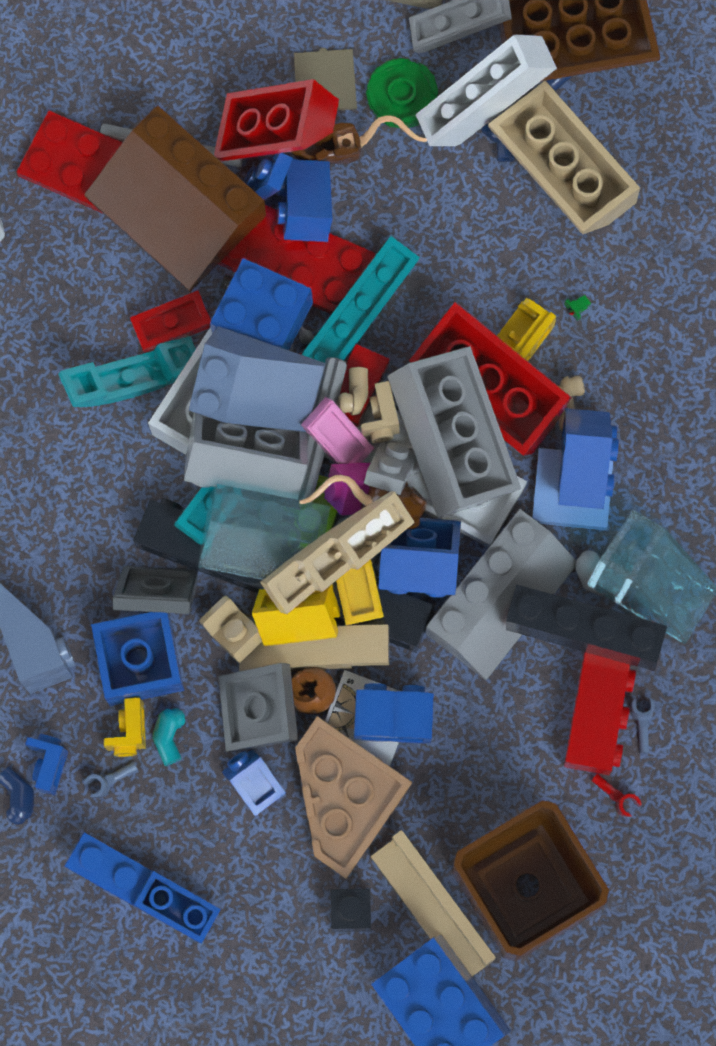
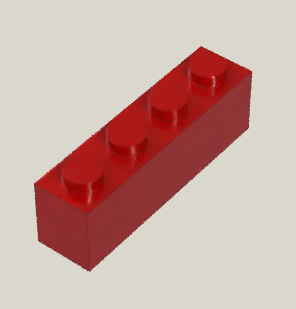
[564,652,636,776]

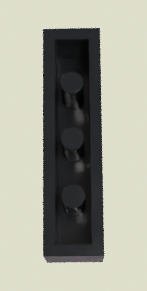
[506,584,667,671]

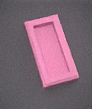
[301,397,374,464]

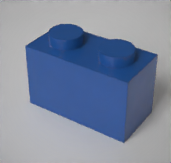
[276,159,332,242]

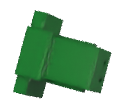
[564,295,591,321]

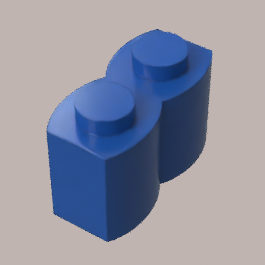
[354,683,434,744]

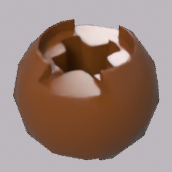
[291,667,336,715]

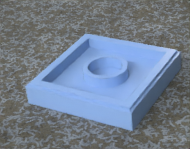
[532,448,613,530]

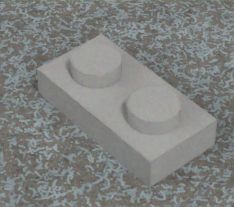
[364,442,416,495]

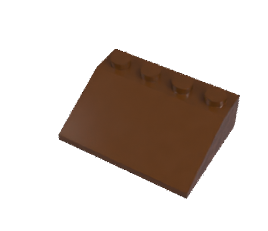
[498,0,660,82]
[84,105,266,292]

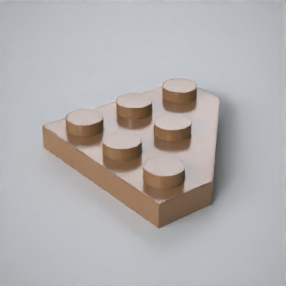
[295,716,413,879]

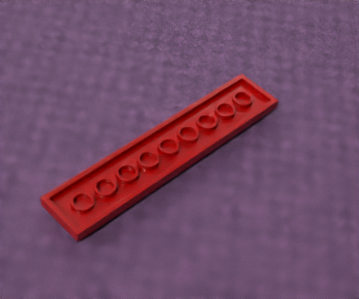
[16,111,376,315]

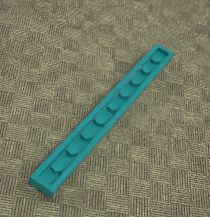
[174,236,420,548]

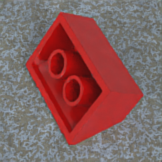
[214,79,339,162]

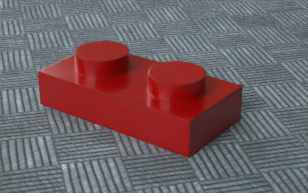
[130,290,211,353]

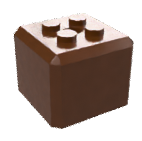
[452,800,609,962]

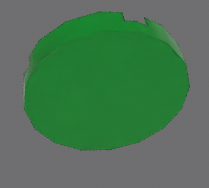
[366,58,438,128]

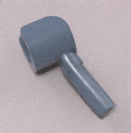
[631,697,655,753]
[83,762,138,798]

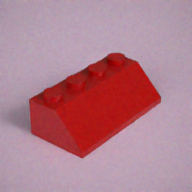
[409,302,572,456]

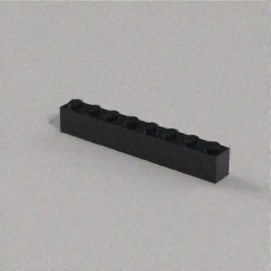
[133,498,433,653]

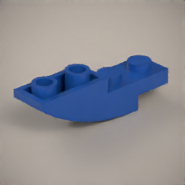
[64,832,221,944]

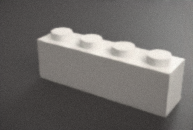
[416,35,557,146]

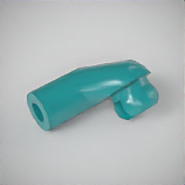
[152,708,186,766]

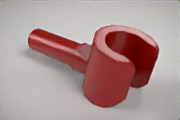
[591,774,642,817]

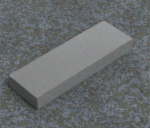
[409,0,512,53]

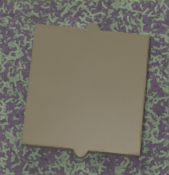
[294,48,357,111]

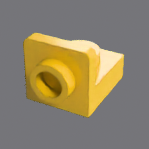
[103,698,146,757]

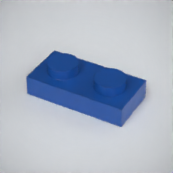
[244,153,293,200]

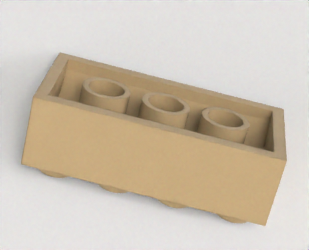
[488,81,640,234]

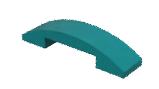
[58,336,196,407]

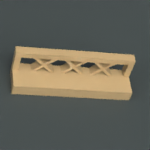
[371,830,496,977]

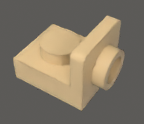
[360,381,400,443]
[199,596,262,663]

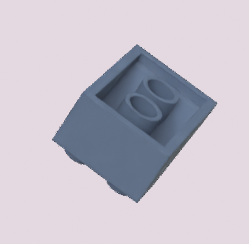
[189,326,326,432]
[0,583,76,694]

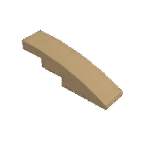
[260,491,415,614]
[239,625,389,672]

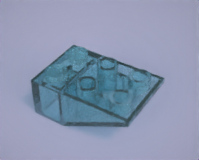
[586,509,716,644]

